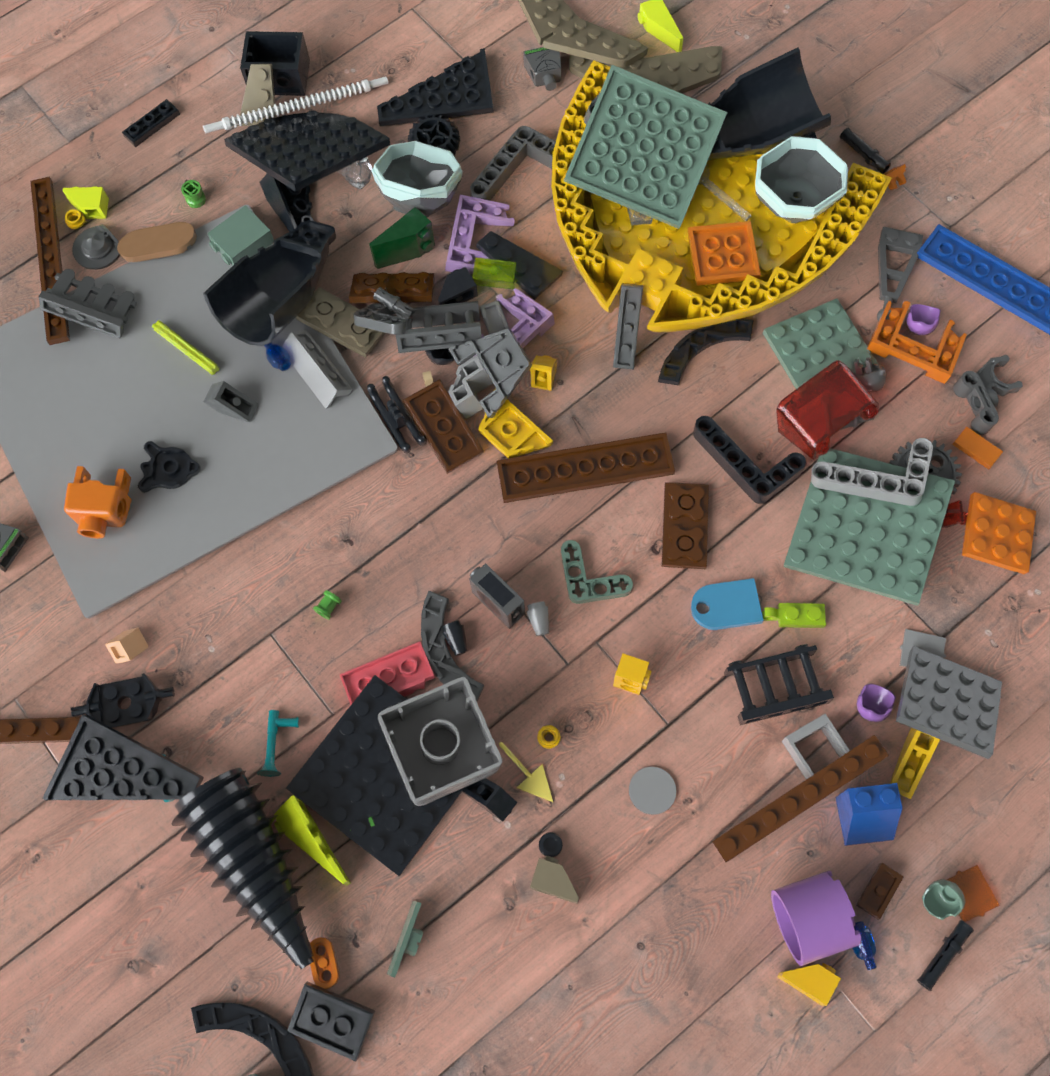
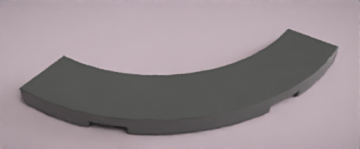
[421,591,484,702]

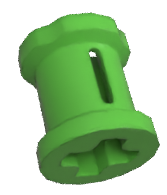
[313,590,342,620]

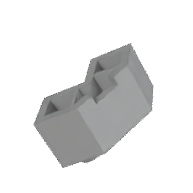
[448,355,493,419]

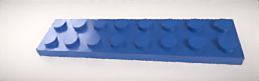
[917,224,1050,335]

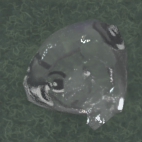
[337,157,372,189]

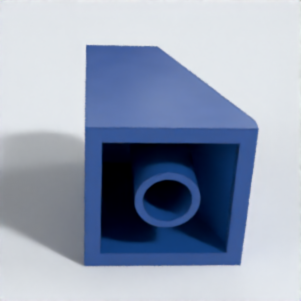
[835,783,902,846]

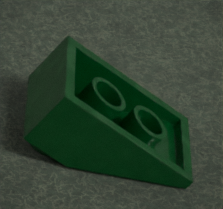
[369,207,435,269]

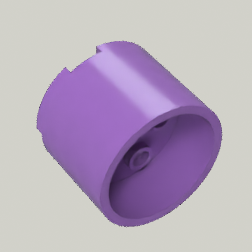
[771,871,861,966]

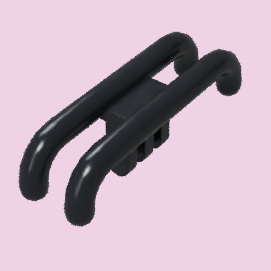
[367,376,426,454]

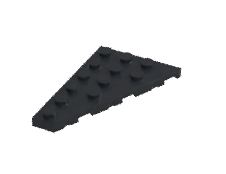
[377,48,494,127]
[42,715,204,801]

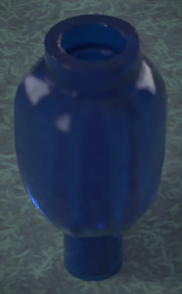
[264,342,291,371]
[852,921,877,970]

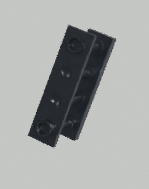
[724,644,834,726]

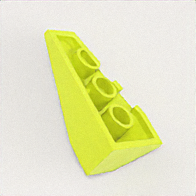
[274,795,351,886]

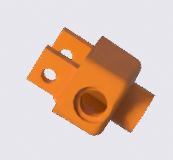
[64,466,132,539]

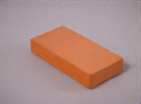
[952,426,1003,470]

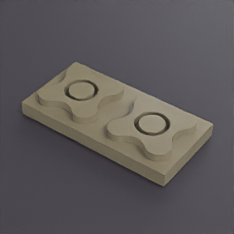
[296,287,385,358]

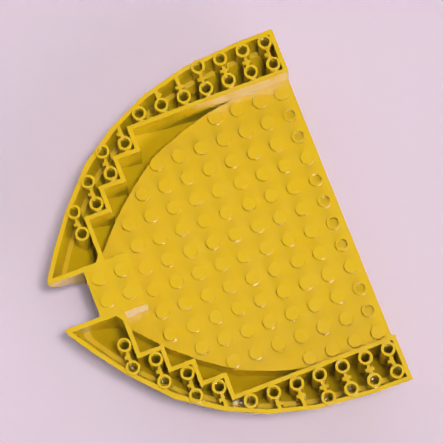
[551,60,892,332]

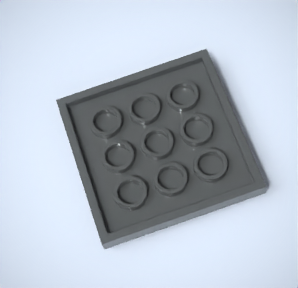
[896,646,1002,759]

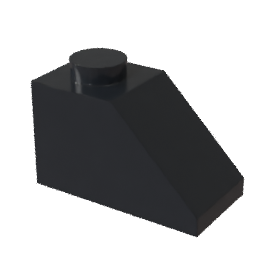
[438,267,478,305]
[462,778,518,822]

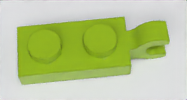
[762,603,826,628]

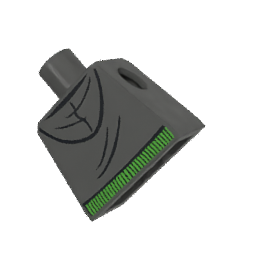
[523,47,561,91]
[0,523,29,572]

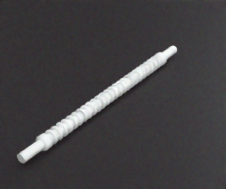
[203,76,388,134]

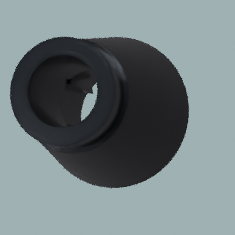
[442,620,468,656]

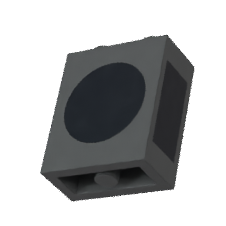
[469,563,525,629]

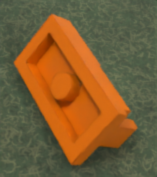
[884,164,907,190]

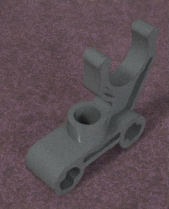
[953,355,1023,435]

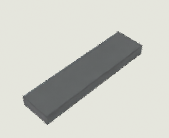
[613,283,643,370]

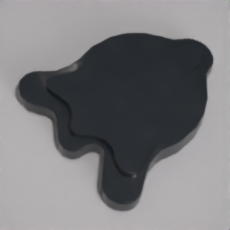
[138,441,200,493]

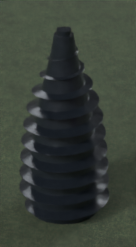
[171,768,314,969]

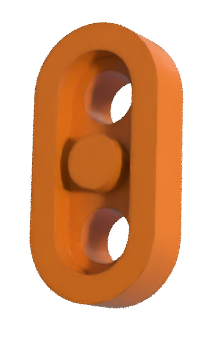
[310,937,340,989]

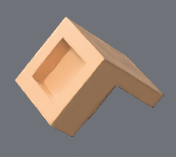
[105,628,148,663]

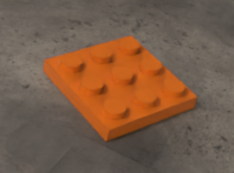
[687,221,761,286]
[962,492,1036,574]

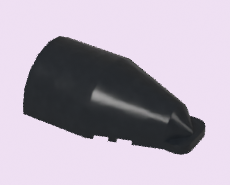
[708,47,831,160]
[203,220,336,346]

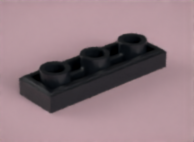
[122,99,180,148]

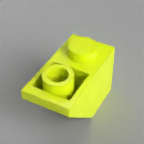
[63,186,109,219]

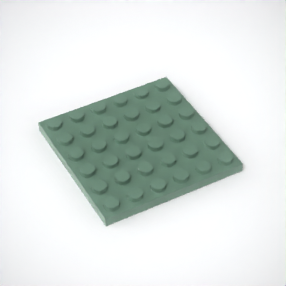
[564,65,727,229]
[784,446,955,606]

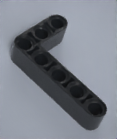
[693,416,806,504]

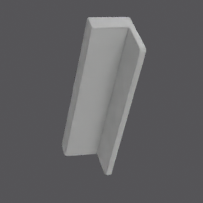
[281,330,352,408]

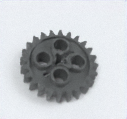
[889,438,962,499]

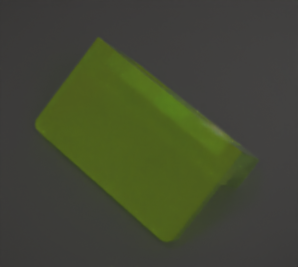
[472,258,516,290]

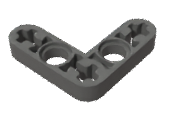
[354,303,406,335]

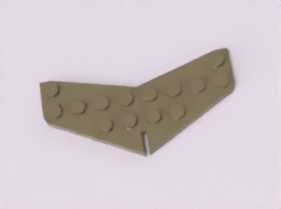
[518,0,648,67]
[569,46,722,94]

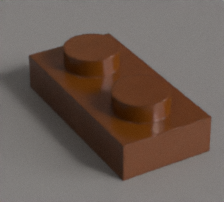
[856,863,904,920]

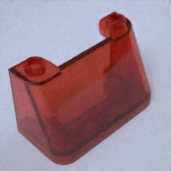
[776,360,879,460]

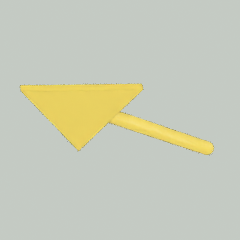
[499,742,553,802]

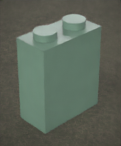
[207,205,274,266]

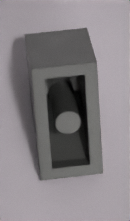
[203,381,258,422]

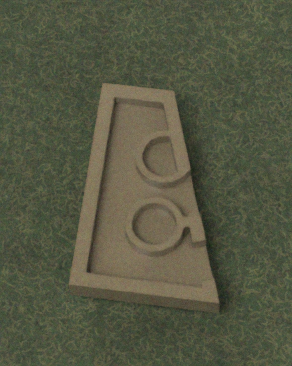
[238,64,277,126]

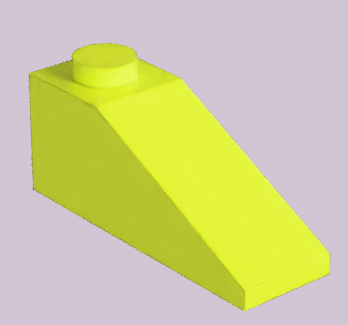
[638,0,684,52]

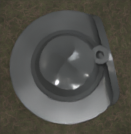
[72,224,120,270]

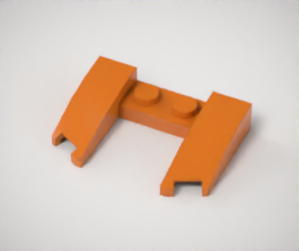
[867,301,967,384]

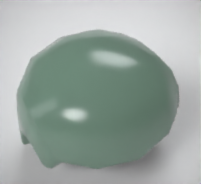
[922,879,966,920]

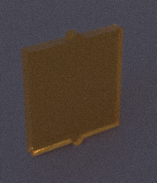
[946,865,1000,922]

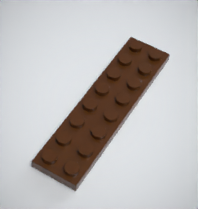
[497,432,675,503]

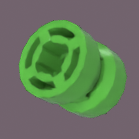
[181,180,206,208]

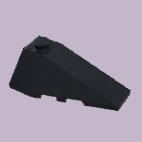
[259,173,314,232]

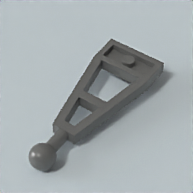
[877,227,923,321]

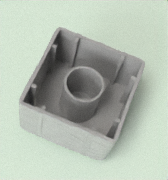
[378,677,502,806]

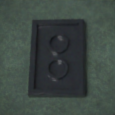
[288,981,375,1062]

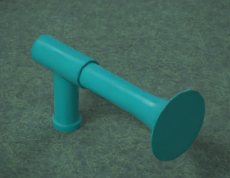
[256,710,299,777]

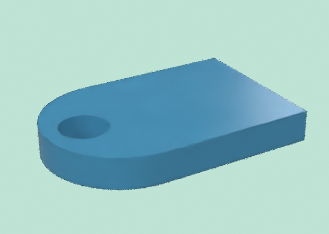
[691,578,763,630]

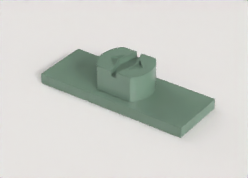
[387,901,423,978]

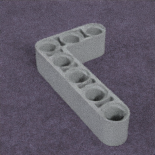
[811,438,933,506]

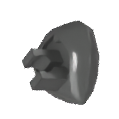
[849,357,887,392]

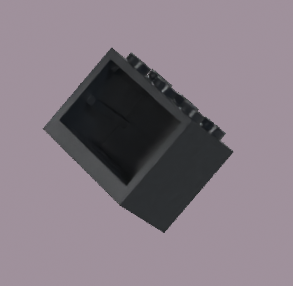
[240,31,310,96]

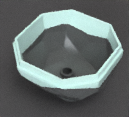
[755,136,848,223]
[372,141,463,218]

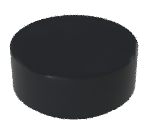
[539,832,563,858]

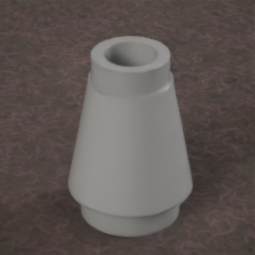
[526,602,549,636]

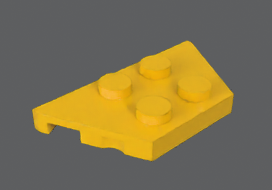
[479,389,553,459]

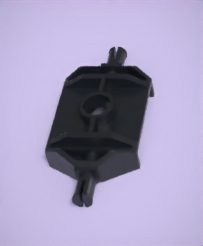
[71,673,175,728]

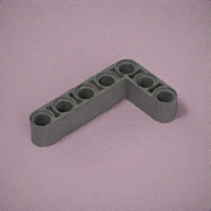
[470,126,556,201]

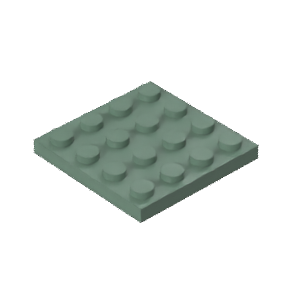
[763,299,878,400]

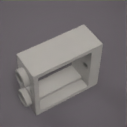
[782,714,850,779]

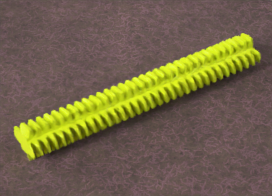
[152,320,220,375]

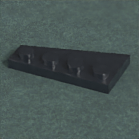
[476,231,563,300]

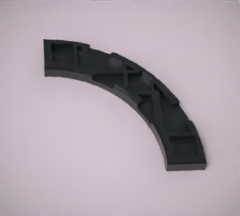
[658,319,754,386]
[191,1003,314,1076]

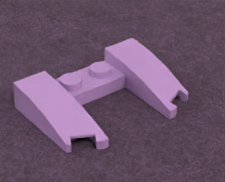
[445,195,514,275]
[473,288,555,357]

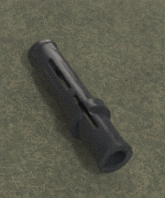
[840,128,891,174]
[917,920,974,991]

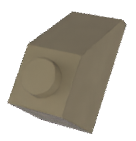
[530,856,579,904]

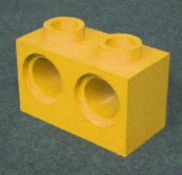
[613,653,652,695]

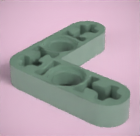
[561,540,633,604]

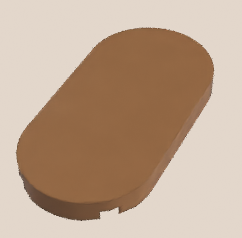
[117,222,197,262]

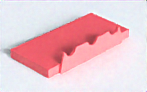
[340,641,435,705]

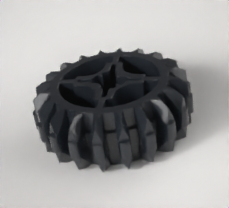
[408,114,461,156]

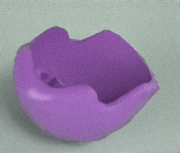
[906,304,941,336]
[856,683,896,722]

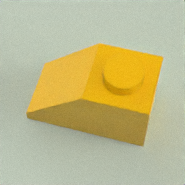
[530,355,557,391]
[777,963,841,1006]

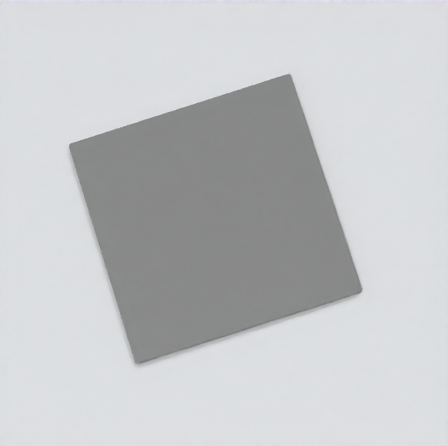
[0,205,398,619]

